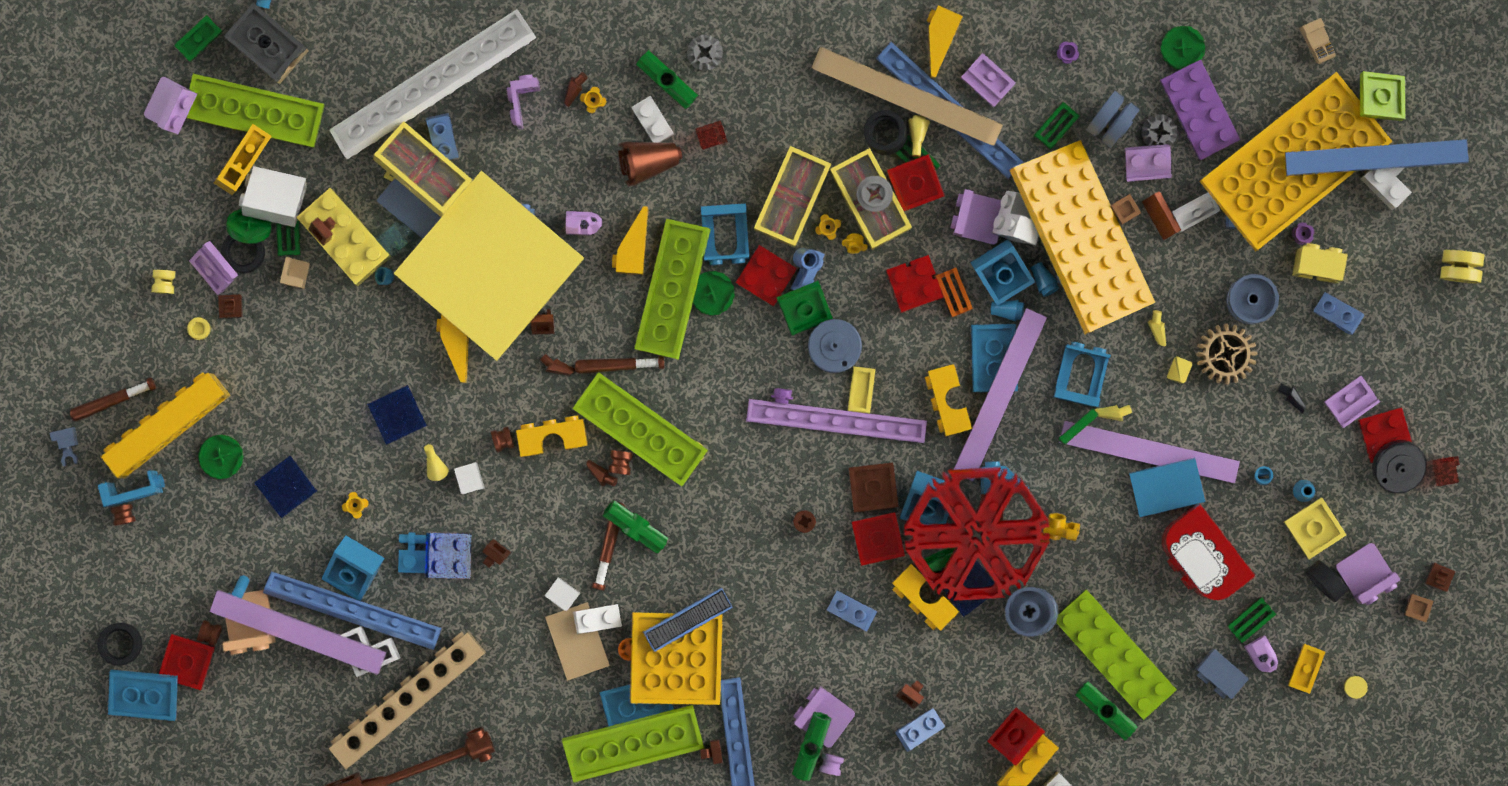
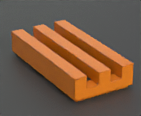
[935,268,973,317]

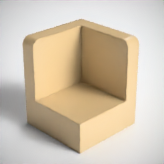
[280,257,310,289]

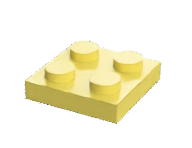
[1284,497,1347,560]

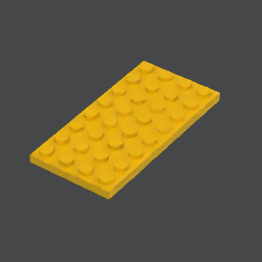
[1199,72,1393,252]
[1009,140,1155,334]

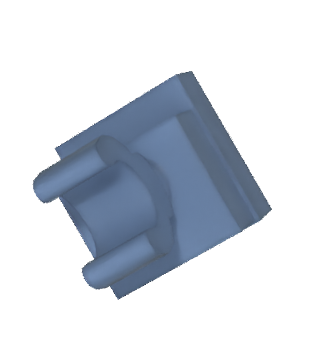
[50,427,78,466]

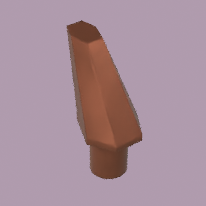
[564,72,588,107]
[540,354,575,376]
[586,460,618,486]

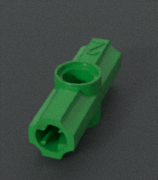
[636,50,699,110]
[602,500,668,554]
[1075,681,1138,741]
[792,712,832,781]

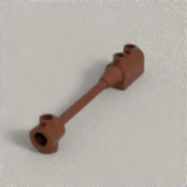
[324,727,495,786]

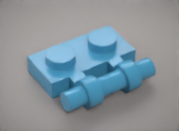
[398,532,445,574]

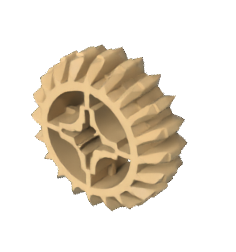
[1196,324,1257,384]

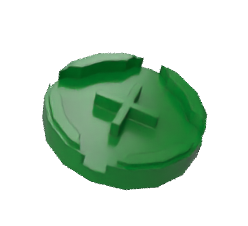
[1160,26,1205,70]
[226,209,271,244]
[693,271,735,316]
[198,434,244,479]

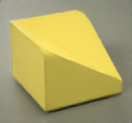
[1167,356,1192,384]

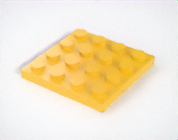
[630,612,722,705]

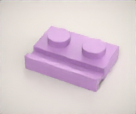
[961,53,1016,108]
[1125,144,1172,182]
[189,241,238,295]
[1324,376,1380,428]

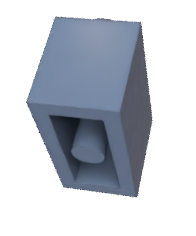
[1195,648,1249,699]

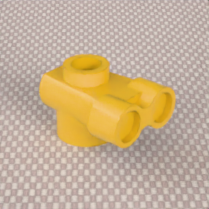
[1043,513,1080,541]

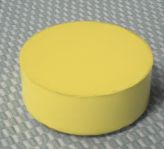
[187,317,211,340]
[1344,676,1368,699]

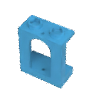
[701,204,749,265]
[1053,342,1111,408]
[98,470,165,507]

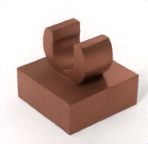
[308,217,336,246]
[218,294,243,318]
[531,309,555,335]
[482,539,511,568]
[1425,563,1455,592]
[896,680,924,709]
[700,739,723,764]

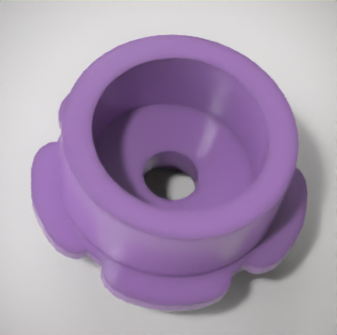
[1057,42,1079,64]
[1292,223,1314,245]
[771,388,793,404]

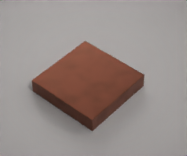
[849,462,899,512]

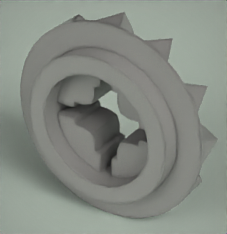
[687,35,723,71]
[1142,114,1177,146]
[857,176,893,212]

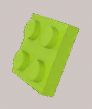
[1360,71,1405,121]

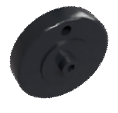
[1372,440,1427,493]

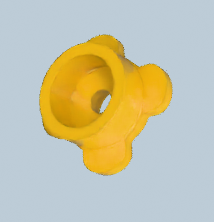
[580,87,607,113]
[815,214,841,240]
[842,233,868,254]
[342,492,369,519]

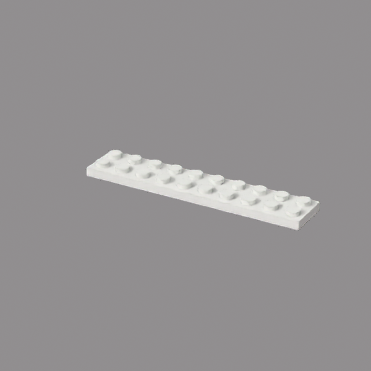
[329,9,536,159]

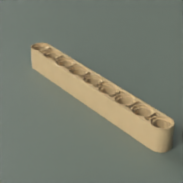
[811,47,1003,146]

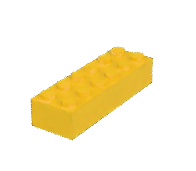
[101,373,231,478]

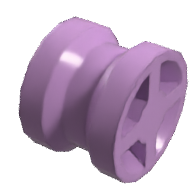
[819,753,844,776]

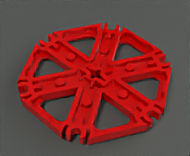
[904,467,1050,601]

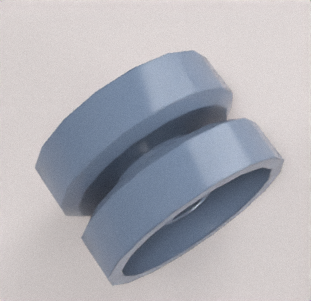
[1086,91,1140,149]
[1226,274,1279,325]
[1005,587,1059,637]

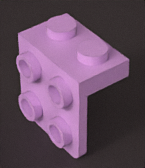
[507,75,540,129]
[144,77,197,134]
[950,189,1001,245]
[1336,543,1400,605]
[793,686,855,748]

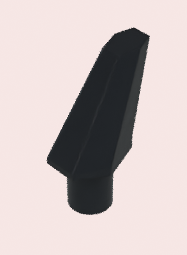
[1277,383,1306,414]

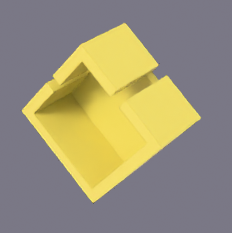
[1292,243,1348,284]

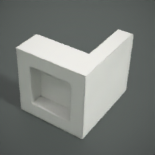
[454,462,484,494]
[545,577,580,611]

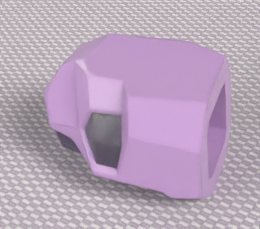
[566,211,602,235]
[1244,635,1278,672]

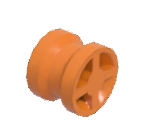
[618,638,631,661]

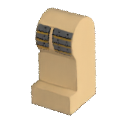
[1299,18,1335,64]

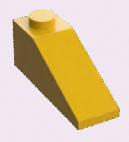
[927,5,963,80]
[214,124,271,195]
[612,206,648,275]
[436,314,469,383]

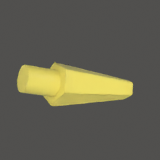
[1148,310,1166,347]
[1094,405,1132,421]

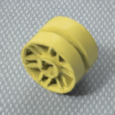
[1440,250,1485,283]

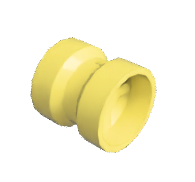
[151,270,175,294]

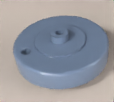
[808,319,862,373]

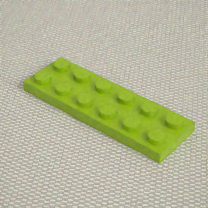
[186,74,325,148]
[634,219,711,360]
[572,372,708,487]
[1056,589,1177,720]
[562,705,704,783]

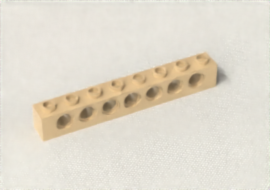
[329,632,486,769]

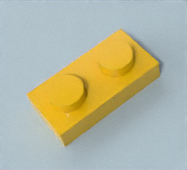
[1288,643,1325,694]

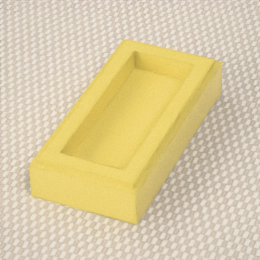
[848,366,876,414]

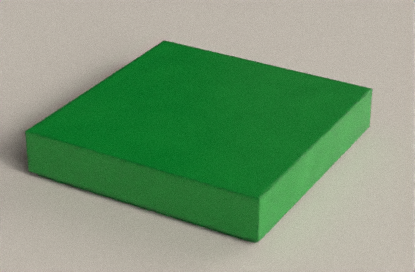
[776,281,833,336]

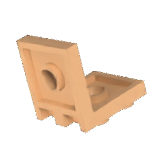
[223,590,276,655]

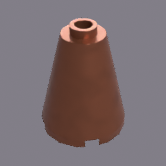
[618,142,682,187]

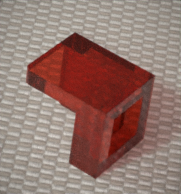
[695,120,728,150]
[1432,456,1460,486]

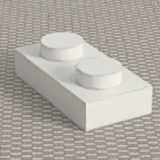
[631,96,674,143]
[1172,192,1220,232]
[573,604,622,634]

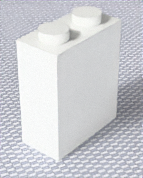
[239,166,306,227]

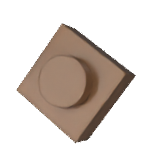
[1110,194,1141,225]
[1404,594,1434,622]

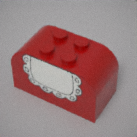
[1162,504,1256,600]

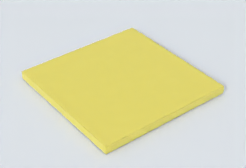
[394,171,585,361]

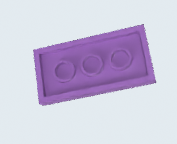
[1160,60,1240,160]

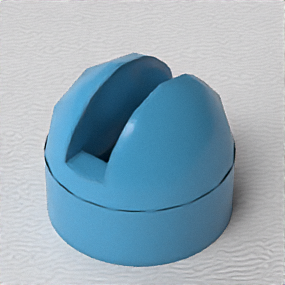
[375,267,394,285]
[1254,466,1273,485]

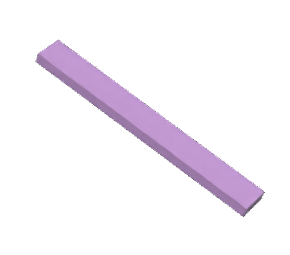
[953,308,1047,481]
[746,399,927,443]
[1059,421,1240,483]
[210,590,386,674]

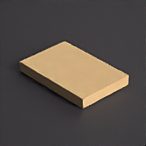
[545,602,610,681]

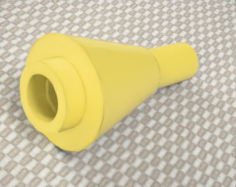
[908,115,930,157]
[424,444,449,481]

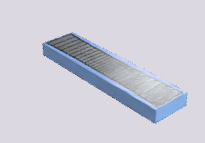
[643,588,733,652]

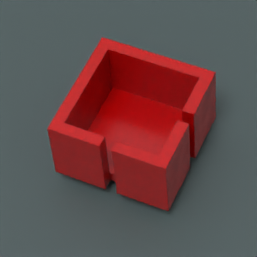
[885,255,944,313]

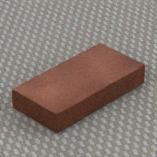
[1141,191,1181,240]

